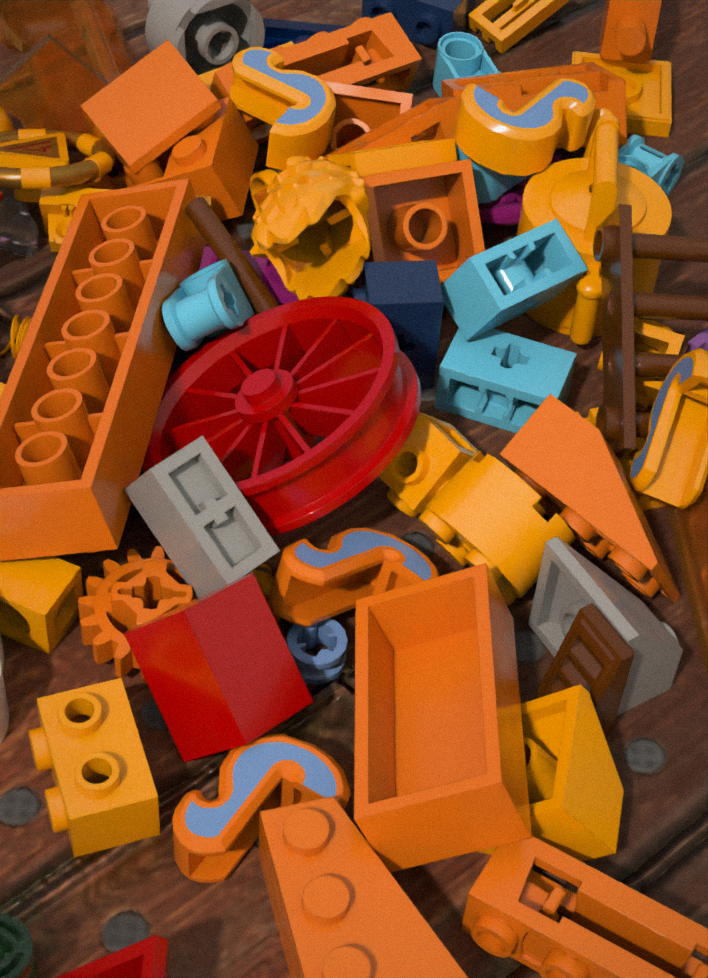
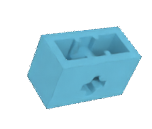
[441,218,588,341]
[434,328,577,433]

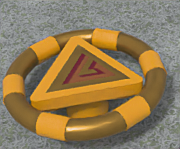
[0,128,116,203]

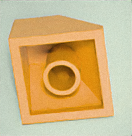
[477,684,624,862]

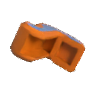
[269,528,440,627]
[172,734,351,883]

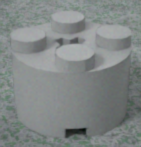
[145,0,265,75]

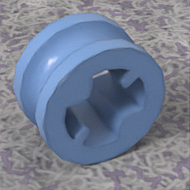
[286,618,348,685]

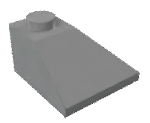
[528,537,683,716]

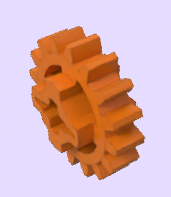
[78,546,197,683]

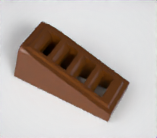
[535,603,635,738]

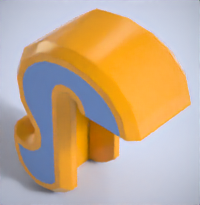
[230,47,336,171]
[453,78,597,177]
[629,348,708,510]

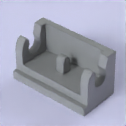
[124,435,280,598]

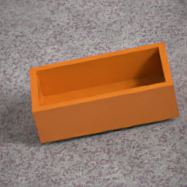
[354,563,532,872]

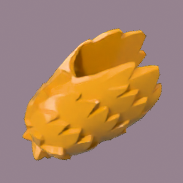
[249,156,371,300]

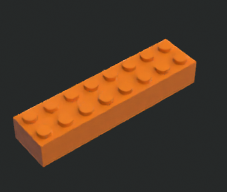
[0,178,207,561]

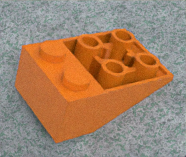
[75,96,259,221]
[500,394,680,604]

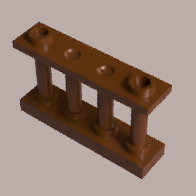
[593,204,708,460]

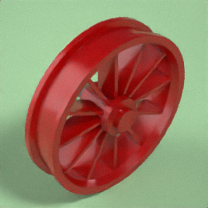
[142,296,421,537]

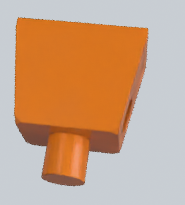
[599,0,662,64]

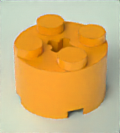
[418,451,575,606]

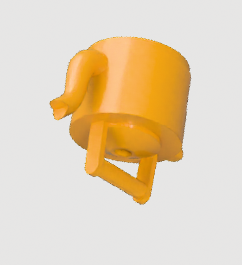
[517,108,672,345]

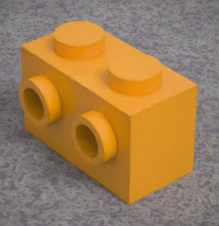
[28,678,160,858]

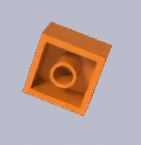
[358,159,485,287]

